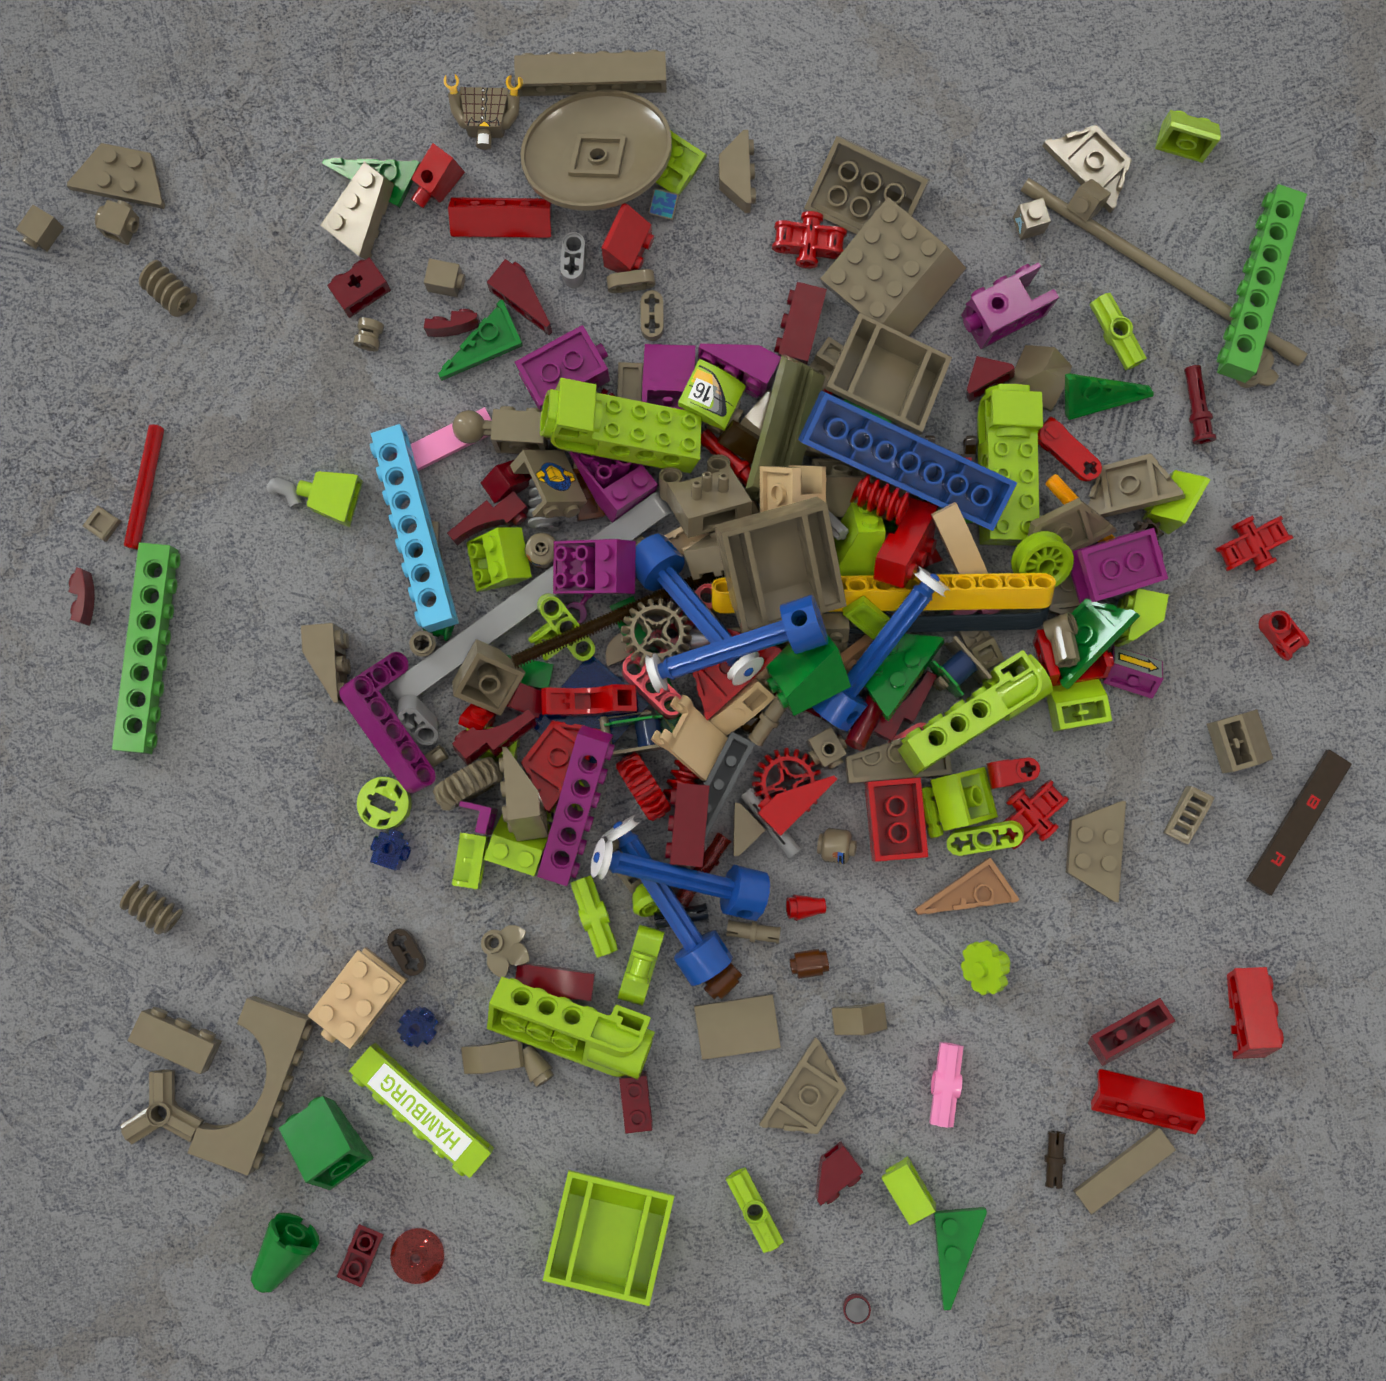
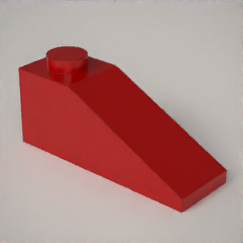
[757,775,837,836]

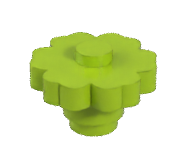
[961,940,1011,995]

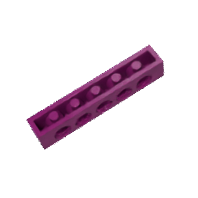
[537,725,615,886]

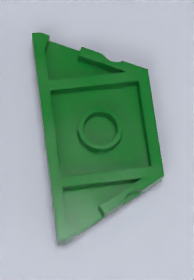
[1059,599,1140,689]
[864,634,944,721]

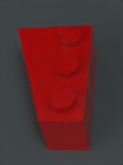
[873,497,939,588]
[1227,967,1284,1059]

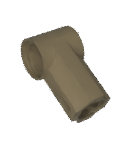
[1043,612,1080,668]

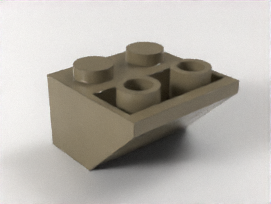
[1207,709,1273,773]

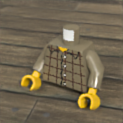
[444,74,523,150]

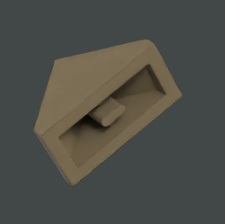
[733,803,766,856]
[831,1002,887,1035]

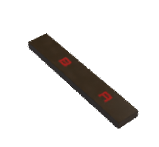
[1246,750,1352,896]

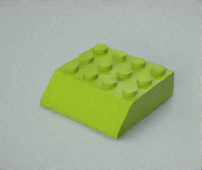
[543,1170,674,1306]

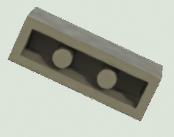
[127,1007,222,1074]

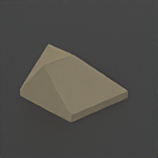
[1008,345,1072,412]

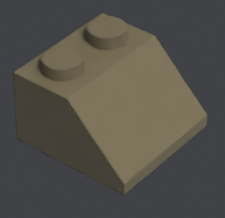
[452,639,525,716]

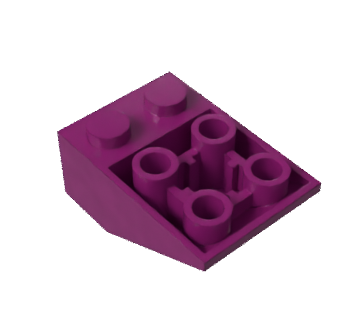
[698,343,781,398]
[642,344,695,411]
[569,451,658,523]
[553,539,636,594]

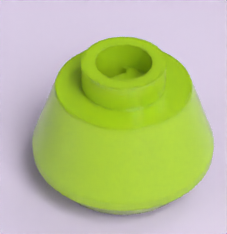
[632,884,660,917]

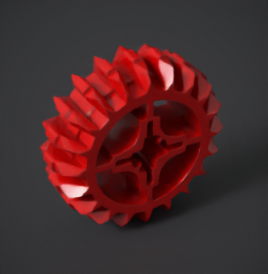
[752,748,821,816]
[616,752,671,821]

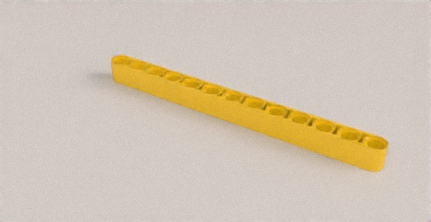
[712,573,1056,613]

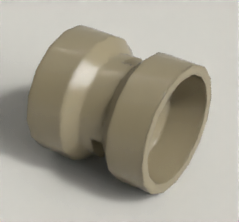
[353,317,384,351]

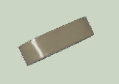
[606,269,656,293]
[640,290,664,341]

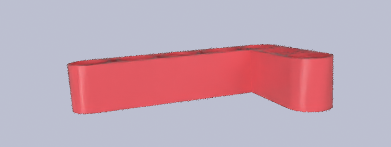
[622,583,713,720]

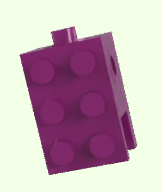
[961,262,1059,349]
[515,325,610,410]
[1070,528,1168,603]

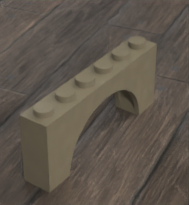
[188,996,314,1176]

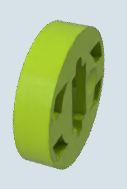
[357,777,412,830]

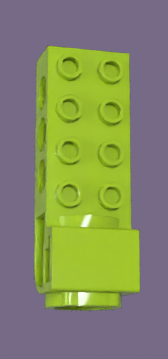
[540,378,702,473]
[977,384,1043,546]
[898,650,1053,776]
[487,977,655,1079]

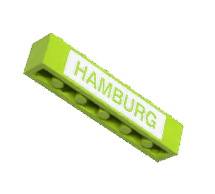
[349,1043,494,1178]

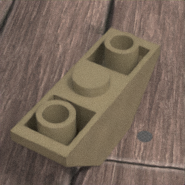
[718,130,756,213]

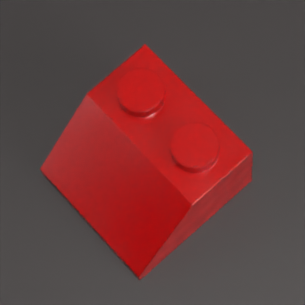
[601,203,654,273]

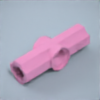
[929,1042,964,1128]

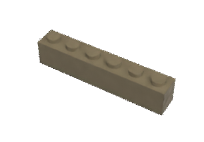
[514,50,666,96]

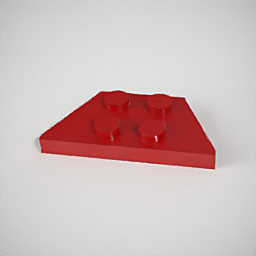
[692,629,782,720]
[521,721,601,814]

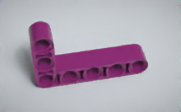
[339,652,436,793]

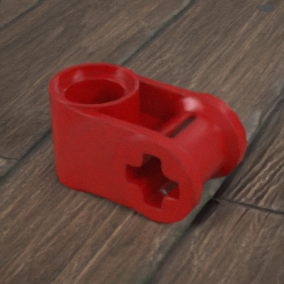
[1258,610,1310,661]
[986,757,1040,789]

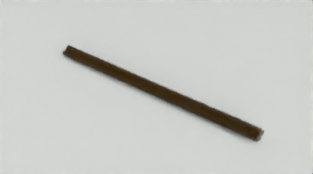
[510,570,725,669]

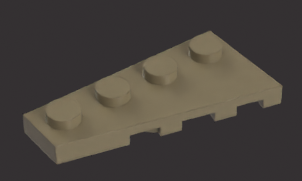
[844,737,952,784]

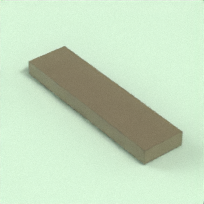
[1073,1127,1176,1215]

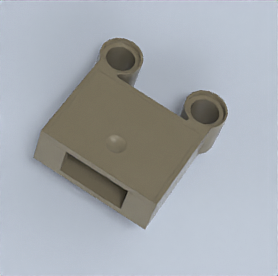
[659,454,752,538]

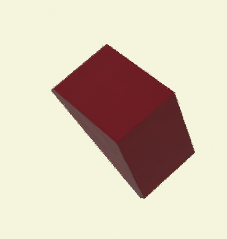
[967,356,1015,402]

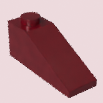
[487,259,552,336]

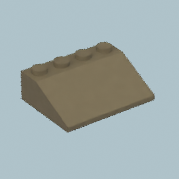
[804,136,930,234]

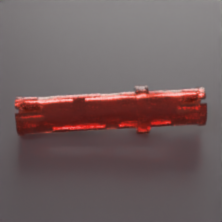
[676,832,732,907]

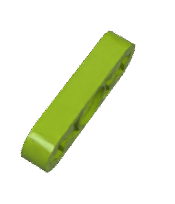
[947,821,1024,856]

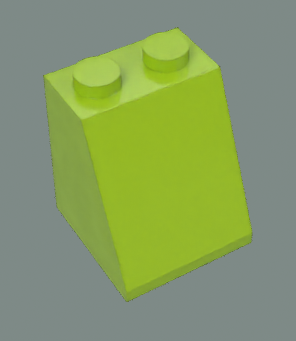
[834,502,886,576]

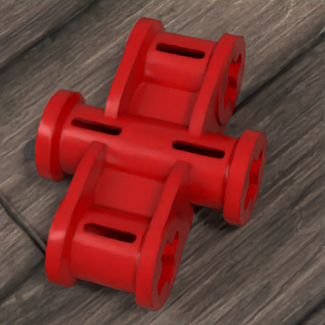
[772,211,847,269]
[1215,515,1294,572]
[996,779,1069,850]

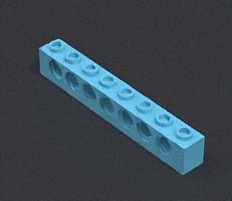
[370,424,459,632]

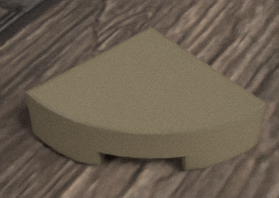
[606,633,630,667]

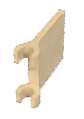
[651,695,728,781]

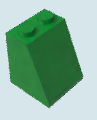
[766,634,851,716]
[279,1096,374,1190]

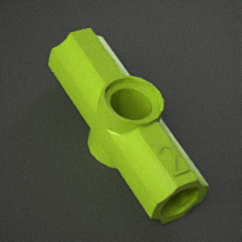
[1089,292,1147,371]
[570,875,618,958]
[725,1167,784,1253]

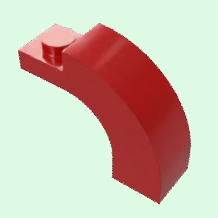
[541,684,637,716]

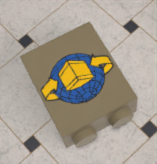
[510,450,587,518]

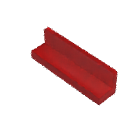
[448,197,552,238]
[1091,1069,1206,1135]

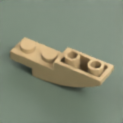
[704,668,775,736]

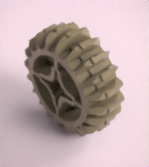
[621,599,692,667]
[433,757,503,811]

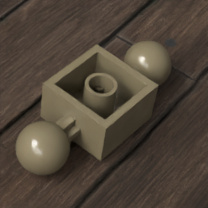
[452,406,551,454]

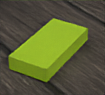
[843,596,890,640]

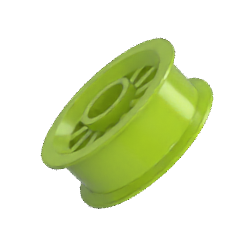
[1011,531,1074,587]

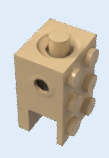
[760,465,827,512]
[308,947,408,1049]

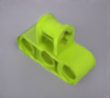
[528,593,595,661]
[617,924,665,1006]

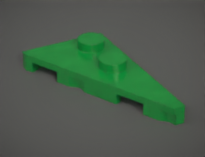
[1065,373,1154,420]

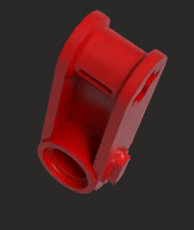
[1038,416,1102,482]

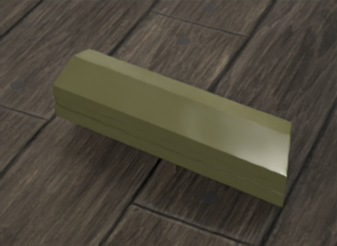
[745,354,825,504]

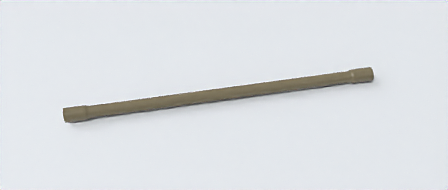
[1021,178,1308,366]

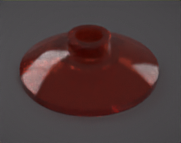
[390,1228,444,1284]

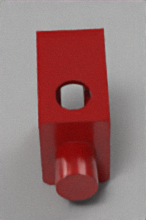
[411,143,465,209]

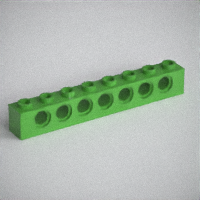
[1217,184,1307,383]
[112,542,181,754]

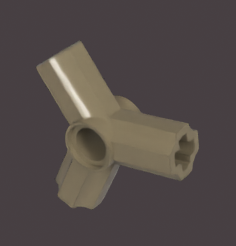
[120,1069,204,1145]

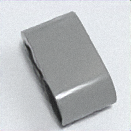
[560,232,587,288]
[397,695,438,746]

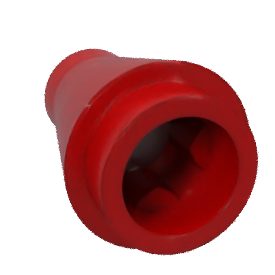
[786,894,826,921]

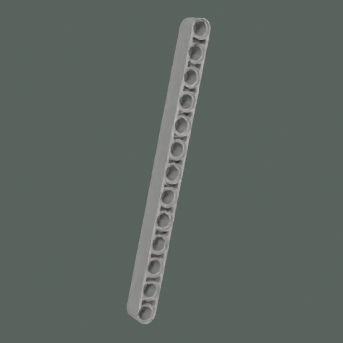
[388,492,673,701]

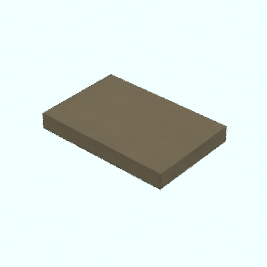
[694,994,781,1060]

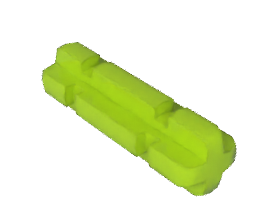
[922,787,943,838]

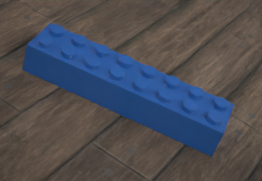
[798,391,1017,531]

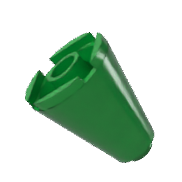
[251,1213,320,1293]

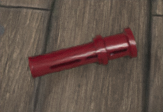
[1184,365,1216,445]

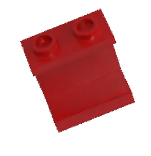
[1033,629,1114,686]

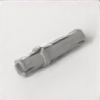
[740,787,801,859]

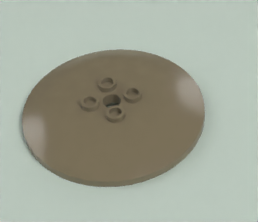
[521,89,672,211]

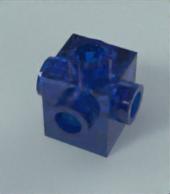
[370,828,411,871]
[397,1006,440,1048]

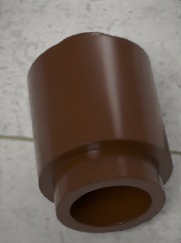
[789,949,829,979]
[704,963,743,1000]

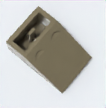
[301,623,351,707]
[499,747,549,841]

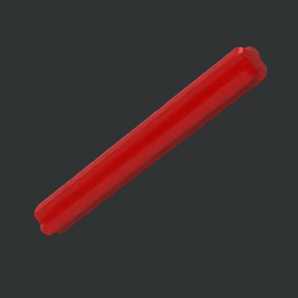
[124,424,164,550]

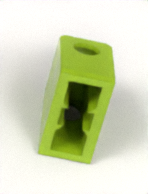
[296,471,363,527]

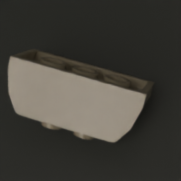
[812,459,920,520]

